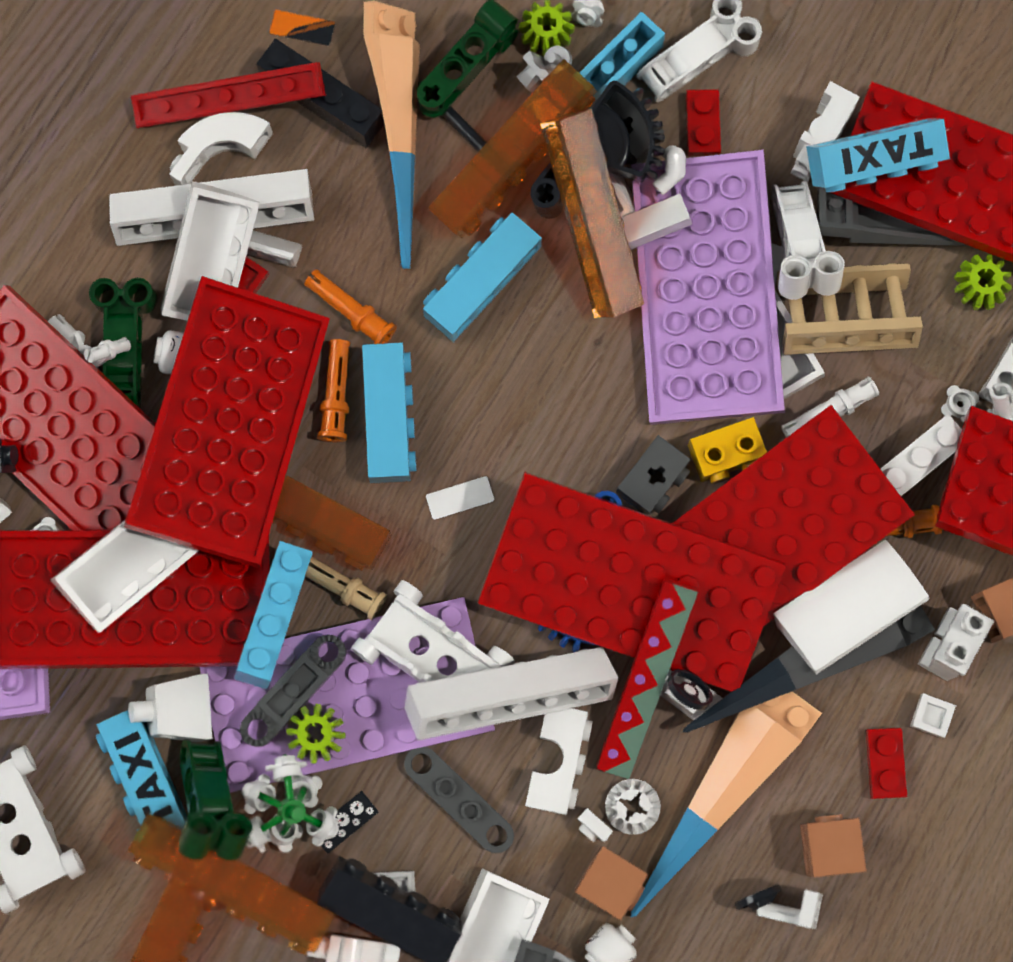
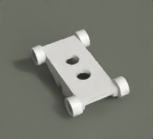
[350,580,515,682]
[0,745,86,914]

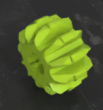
[519,0,574,56]
[954,254,1012,310]
[286,704,346,764]

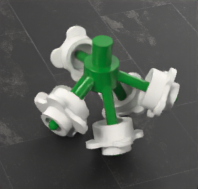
[242,754,339,853]

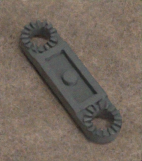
[240,634,346,747]
[404,747,514,853]

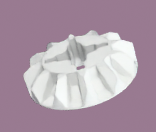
[605,779,661,835]

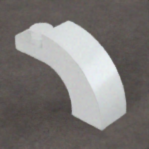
[169,112,273,186]

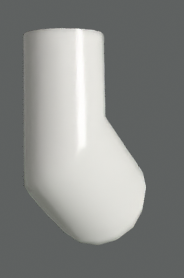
[652,145,686,196]

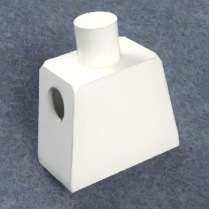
[128,673,212,742]

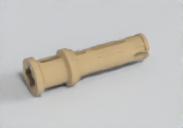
[305,556,387,621]

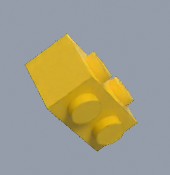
[687,417,767,484]

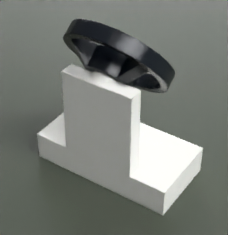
[660,669,723,727]
[734,884,823,929]

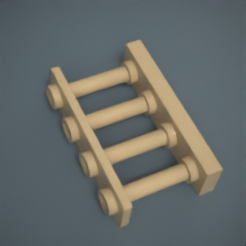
[775,263,923,355]

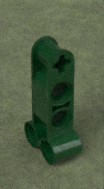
[417,0,518,118]
[89,277,158,408]
[178,739,253,861]

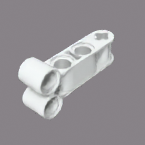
[637,0,762,102]
[771,181,845,300]

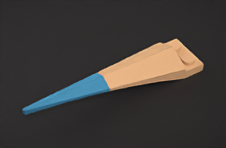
[363,1,420,269]
[631,691,822,918]

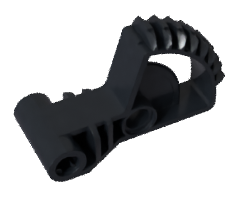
[530,81,665,219]

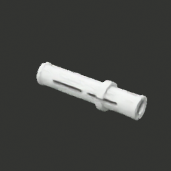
[781,376,879,438]

